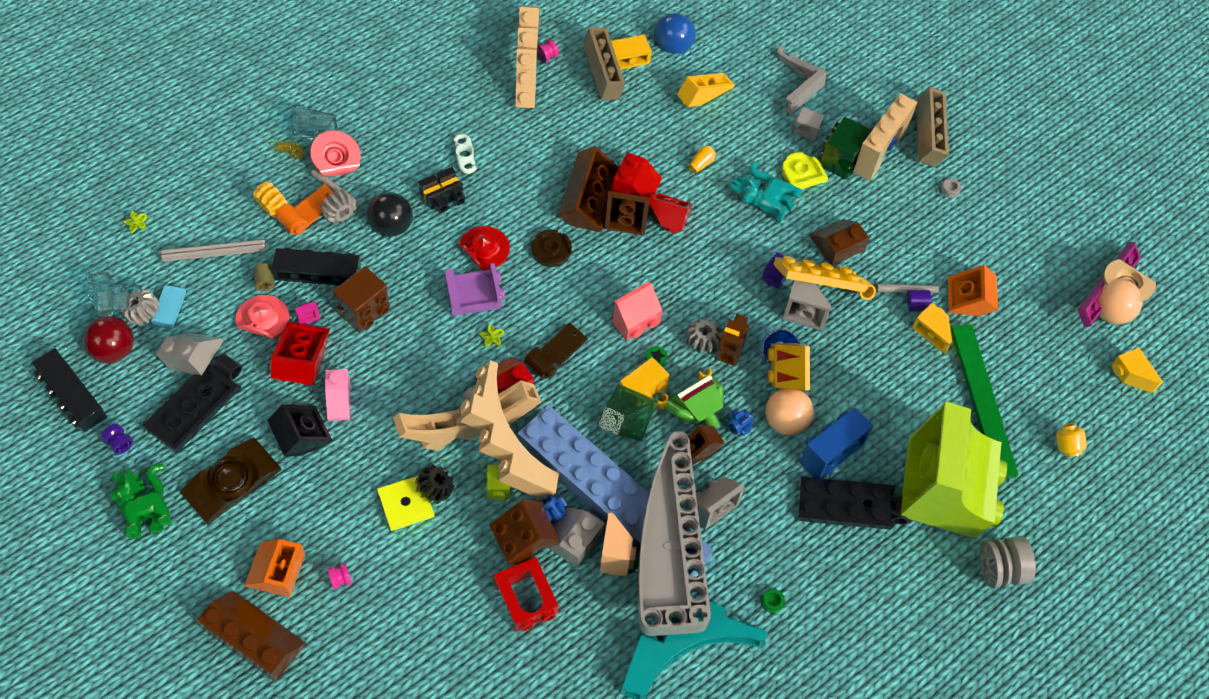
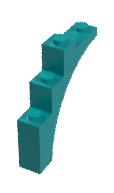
[621,600,768,699]

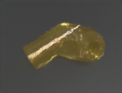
[277,142,304,159]

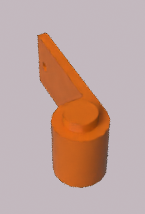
[275,184,334,235]

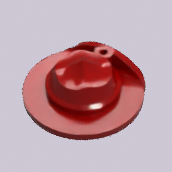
[458,226,510,271]

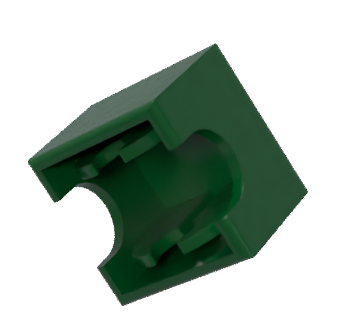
[819,117,871,180]

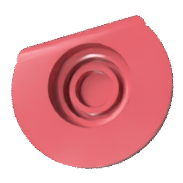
[310,131,361,176]
[236,295,290,339]

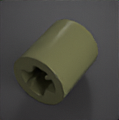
[253,264,274,291]

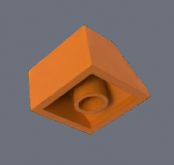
[948,265,998,316]

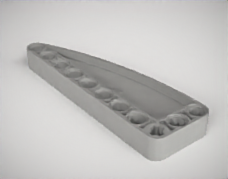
[638,431,711,636]

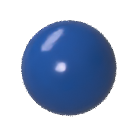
[654,13,696,54]

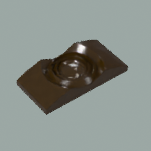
[180,437,282,525]

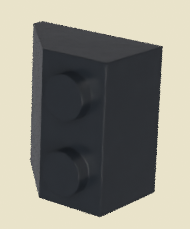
[267,404,333,456]

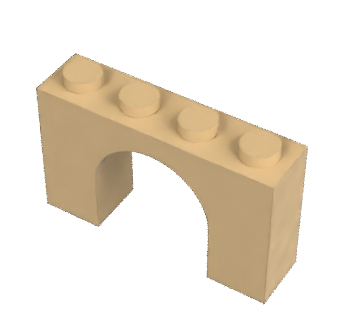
[853,93,917,181]

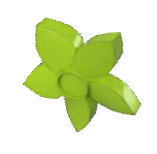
[123,211,148,233]
[479,324,504,348]

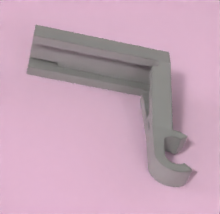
[777,45,826,115]

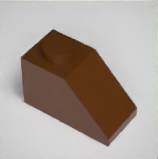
[676,425,725,468]

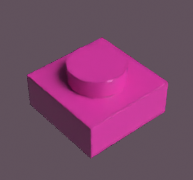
[295,301,321,324]

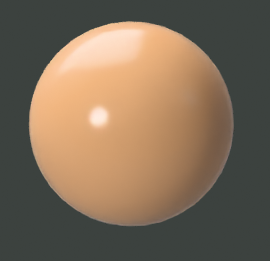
[1098,278,1143,325]
[765,388,814,436]

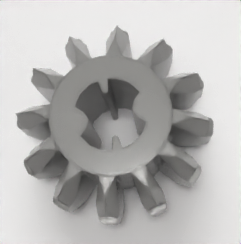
[321,189,357,224]
[121,289,160,326]
[687,317,722,354]

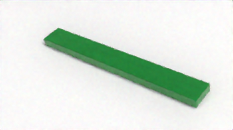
[951,324,1019,479]

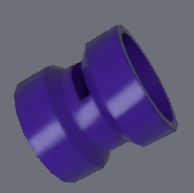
[101,424,134,455]

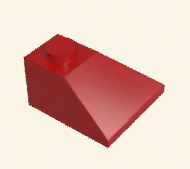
[649,192,693,233]

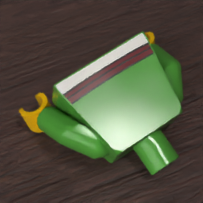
[656,368,724,427]

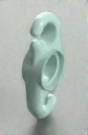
[453,134,477,174]

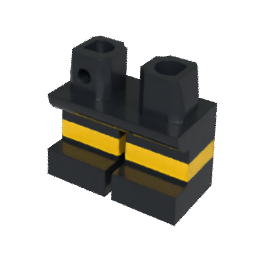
[418,167,465,214]

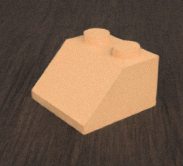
[600,513,636,577]

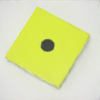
[377,476,434,531]

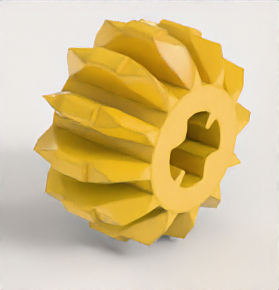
[253,181,287,217]

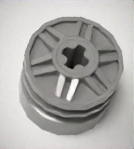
[979,536,1036,588]

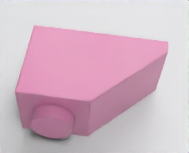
[325,369,351,421]

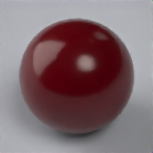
[83,316,134,364]

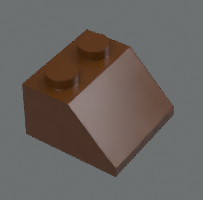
[810,219,870,266]

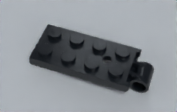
[142,353,242,454]
[798,477,909,530]

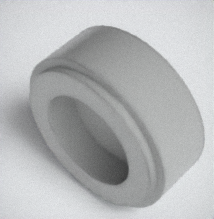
[940,178,961,198]

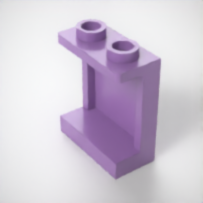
[445,263,505,316]

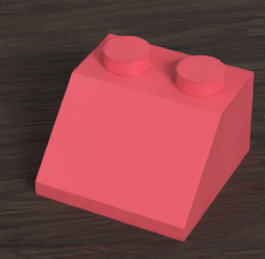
[612,281,662,340]

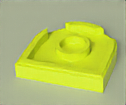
[782,152,828,189]

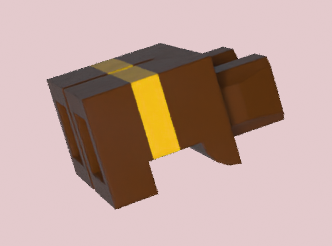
[716,314,749,367]

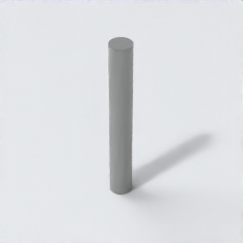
[311,168,359,207]
[876,284,939,294]

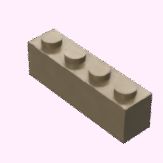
[583,27,625,100]
[916,87,949,167]

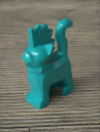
[730,161,803,223]

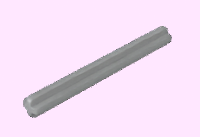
[161,239,266,262]

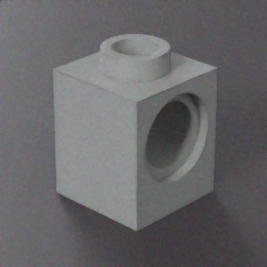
[792,108,824,141]

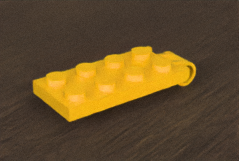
[774,256,876,300]

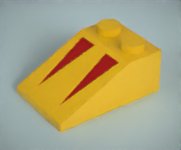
[768,343,810,390]

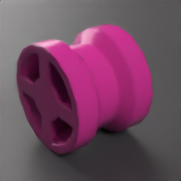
[537,39,559,63]
[327,562,352,590]

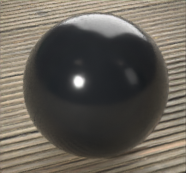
[367,192,413,237]

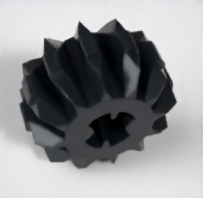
[415,464,455,504]

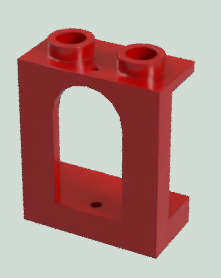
[493,557,559,632]

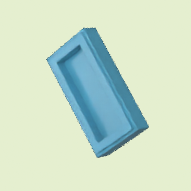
[151,285,186,328]

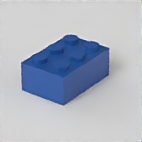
[800,408,873,479]

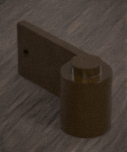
[524,323,588,379]

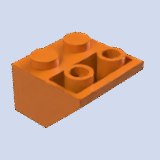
[245,539,305,597]

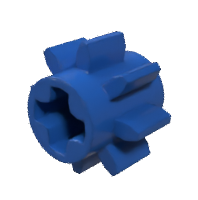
[726,408,753,436]
[540,494,567,522]

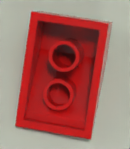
[270,322,330,385]

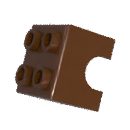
[333,266,390,332]
[489,499,560,565]

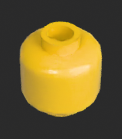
[1056,423,1087,457]

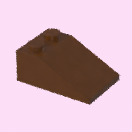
[605,191,650,236]

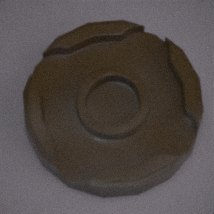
[531,229,572,267]

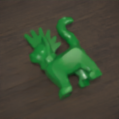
[110,463,172,540]

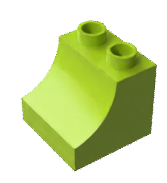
[901,401,1007,538]

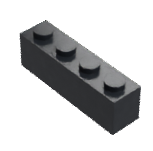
[272,248,362,286]
[32,348,107,433]

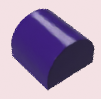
[906,290,932,312]

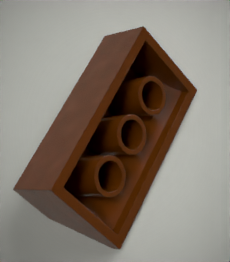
[558,146,619,232]
[197,591,306,682]

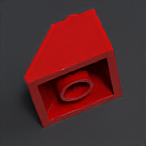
[612,152,662,197]
[475,357,534,394]

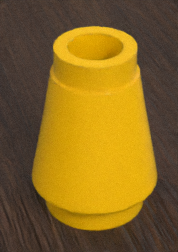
[688,145,716,174]

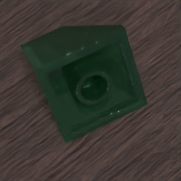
[597,384,658,441]

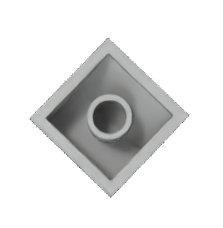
[782,280,831,331]
[156,333,224,375]
[688,476,745,530]
[547,507,605,568]

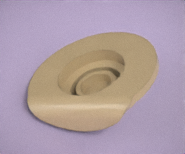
[1104,259,1156,301]

